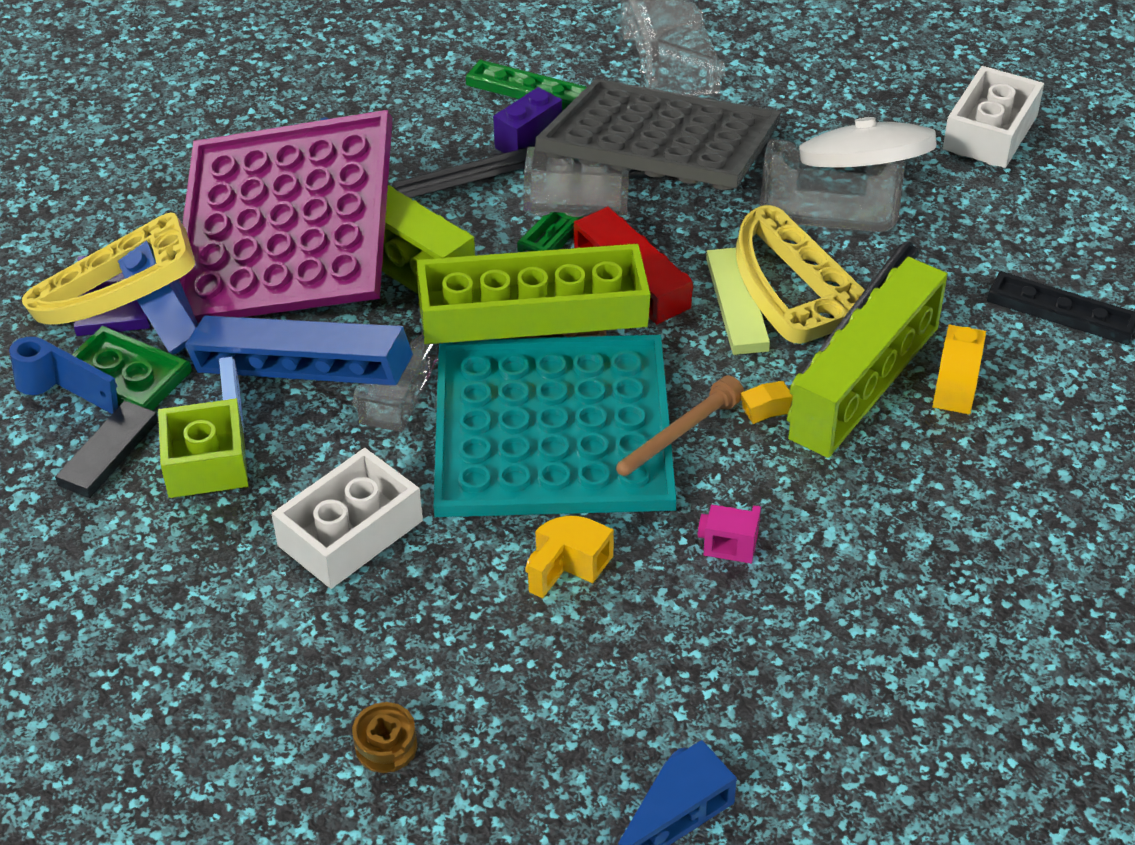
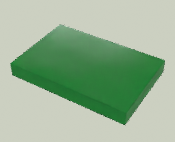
[71,326,192,410]

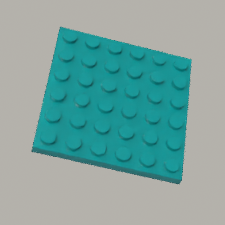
[433,335,676,517]

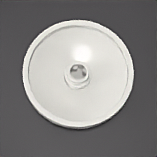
[799,117,937,168]

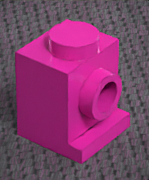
[698,504,761,564]

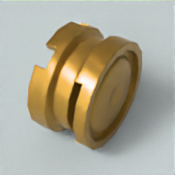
[352,702,418,773]

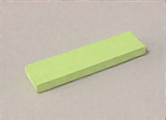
[706,248,770,355]

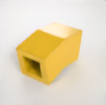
[740,381,793,424]

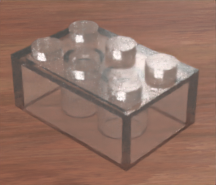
[523,147,629,217]

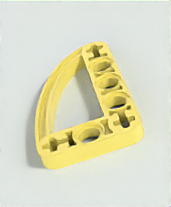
[736,205,865,344]
[22,213,195,325]

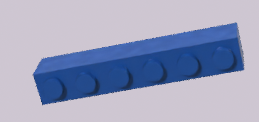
[185,316,413,386]

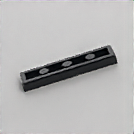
[987,271,1135,345]

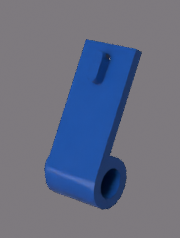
[9,337,118,414]

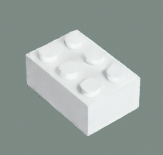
[943,66,1044,168]
[271,448,423,589]

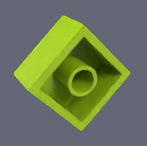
[158,398,249,498]

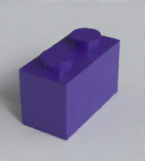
[493,87,562,153]

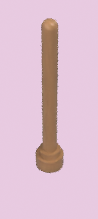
[616,375,744,476]

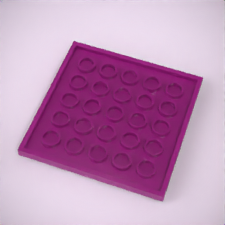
[179,110,393,323]

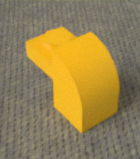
[932,324,986,414]
[525,516,614,598]

